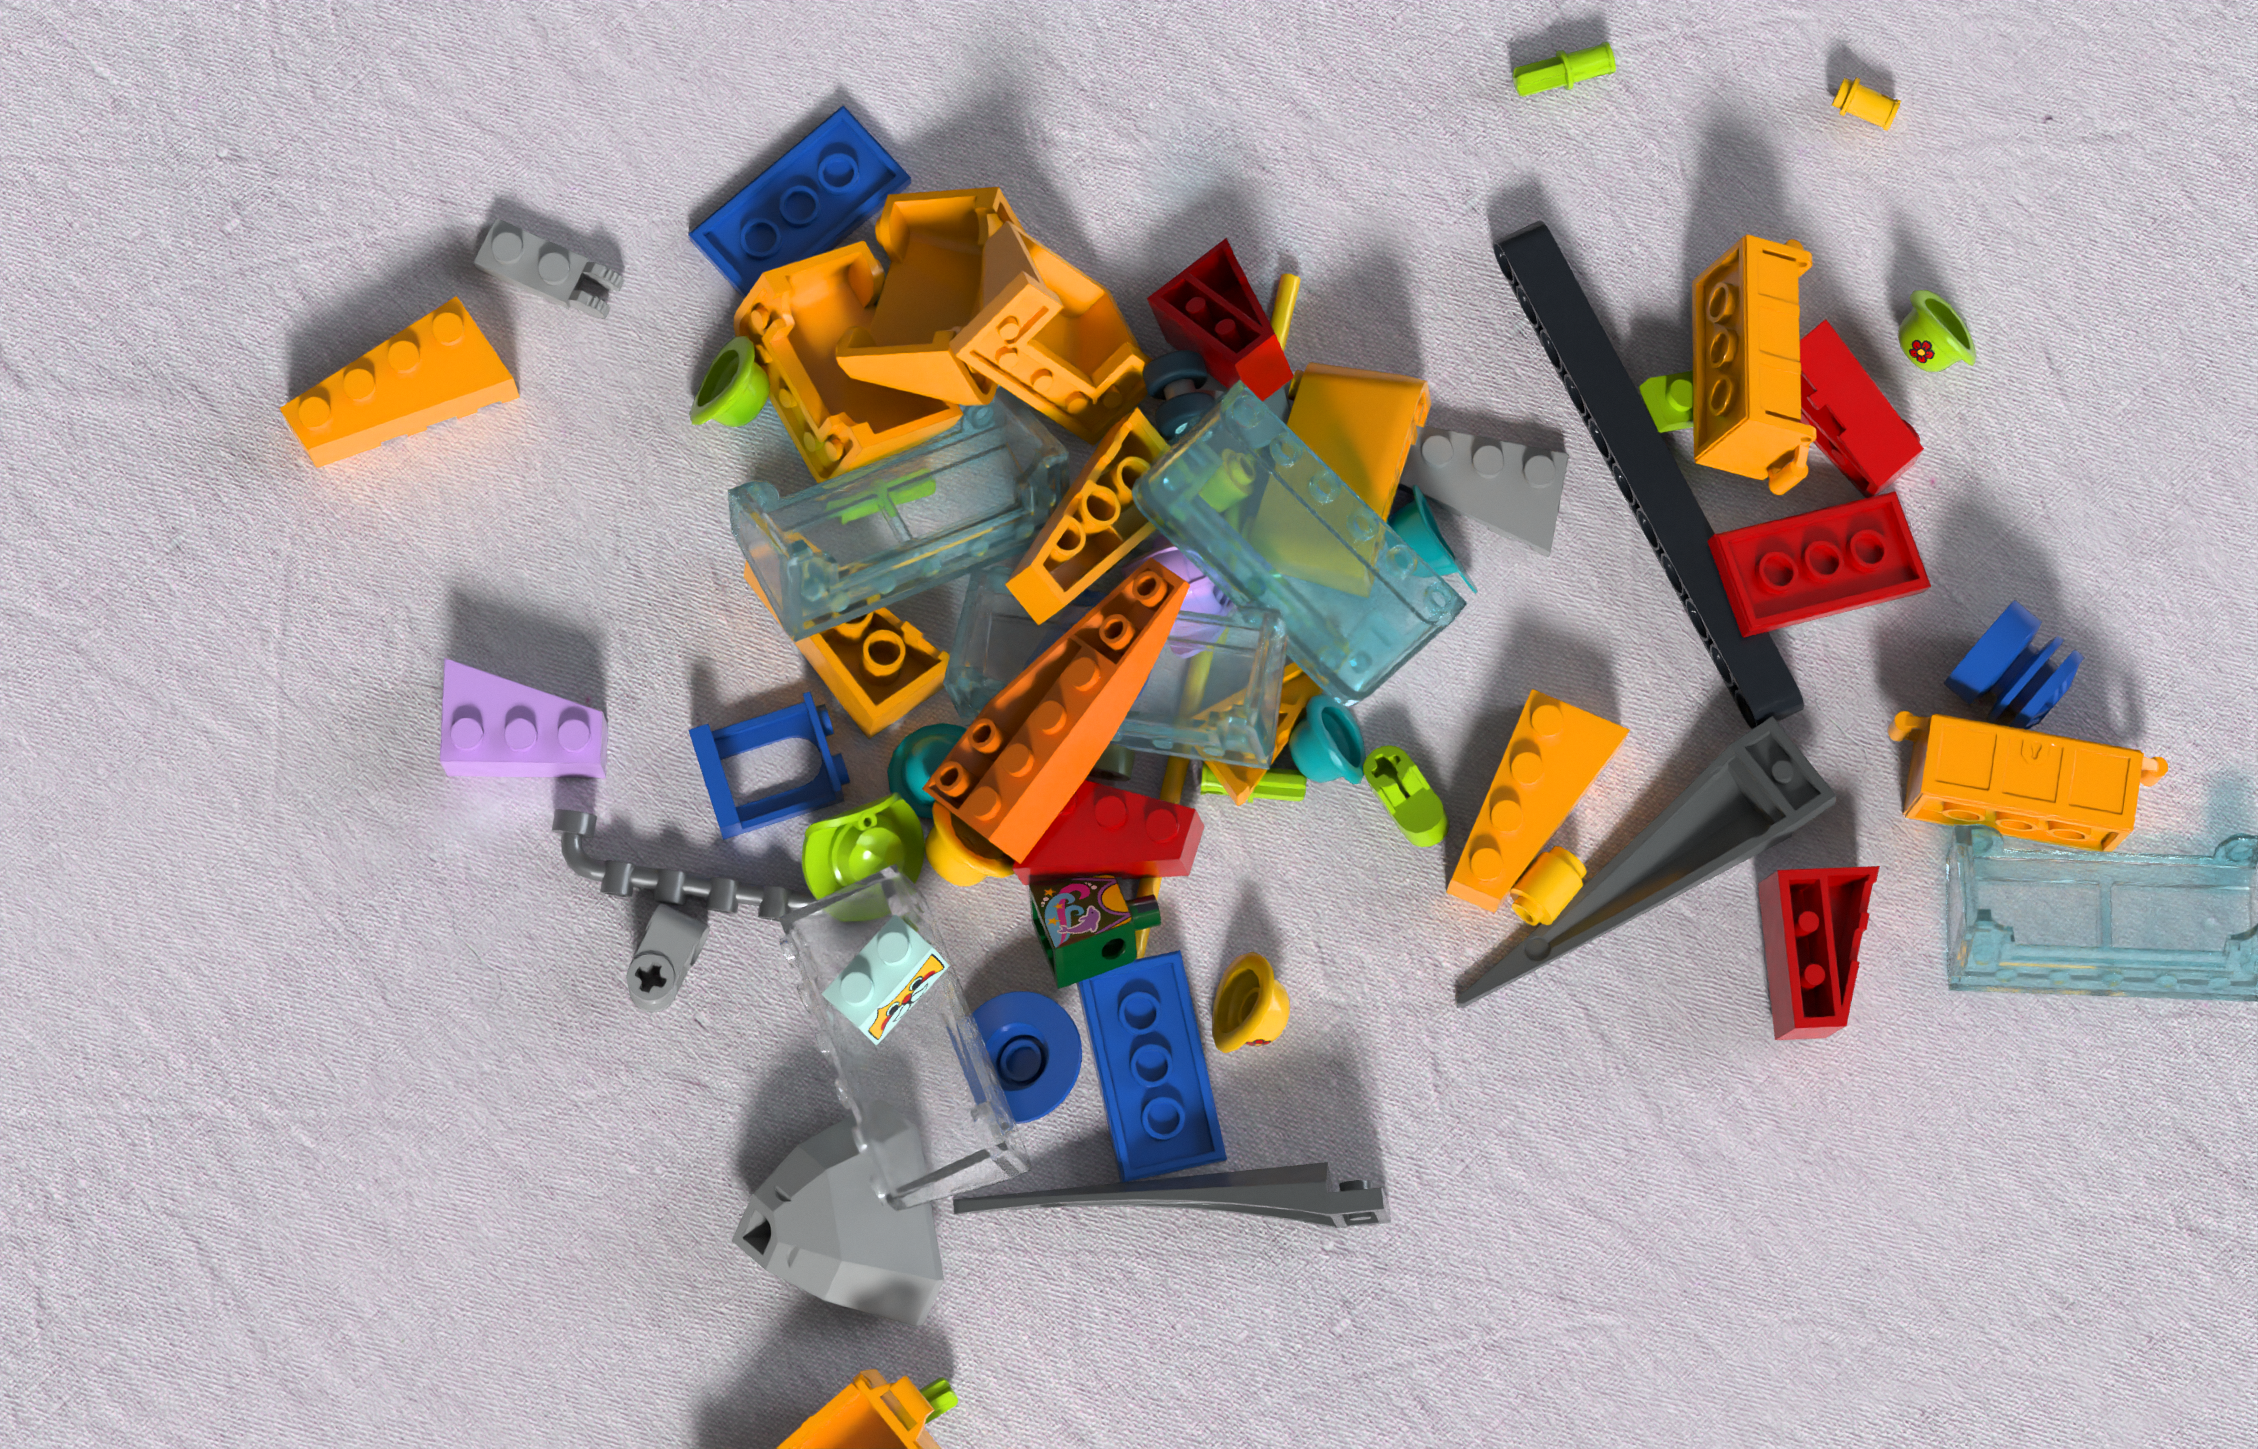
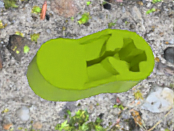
[1363,745,1450,847]

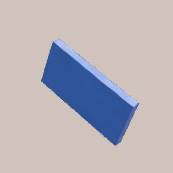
[688,105,911,299]
[1076,950,1227,1183]

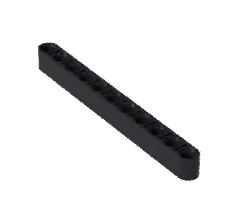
[1493,220,1804,730]

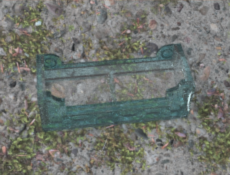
[728,387,1070,642]
[943,566,1289,770]
[1946,824,2258,1002]

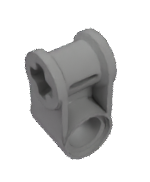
[626,904,710,1013]

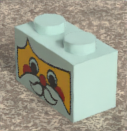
[822,914,950,1046]

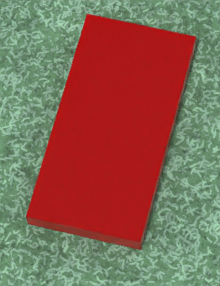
[1707,491,1931,638]

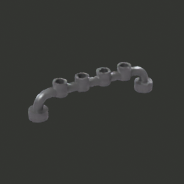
[551,809,825,922]

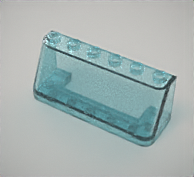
[1132,379,1467,706]

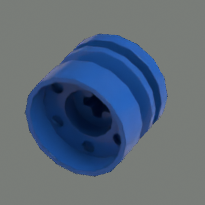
[1943,600,2085,730]

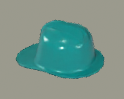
[1382,484,1478,594]

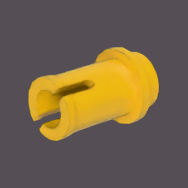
[1832,77,1901,131]

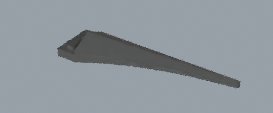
[1457,716,1836,1008]
[953,1162,1391,1228]

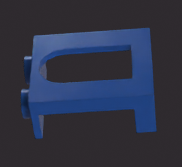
[688,691,850,840]

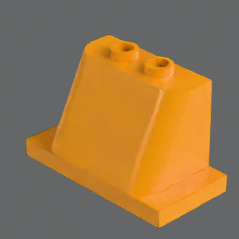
[949,221,1153,446]

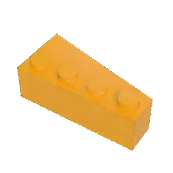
[279,296,520,468]
[1005,407,1203,626]
[743,527,958,740]
[1446,689,1630,913]

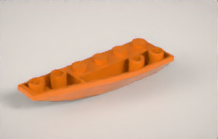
[922,557,1190,864]

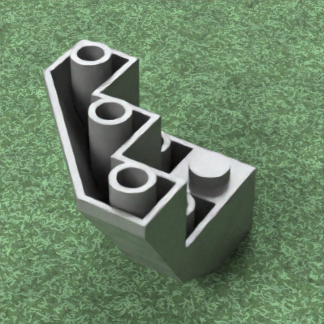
[732,1101,944,1327]

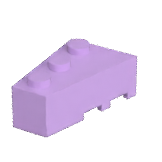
[440,658,608,778]

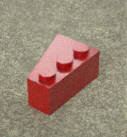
[1146,238,1294,408]
[1798,319,1924,498]
[1012,780,1205,885]
[1758,866,1880,1040]

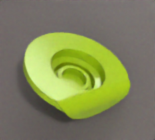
[802,792,925,919]

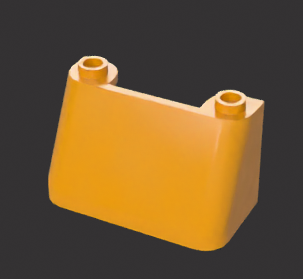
[836,187,1025,406]
[733,240,963,489]
[1241,362,1432,597]

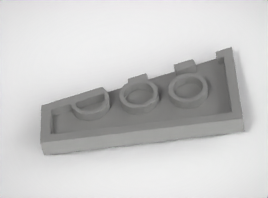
[1397,426,1569,558]

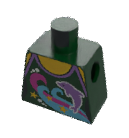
[1028,874,1161,989]

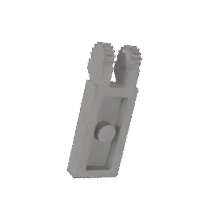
[473,218,625,319]

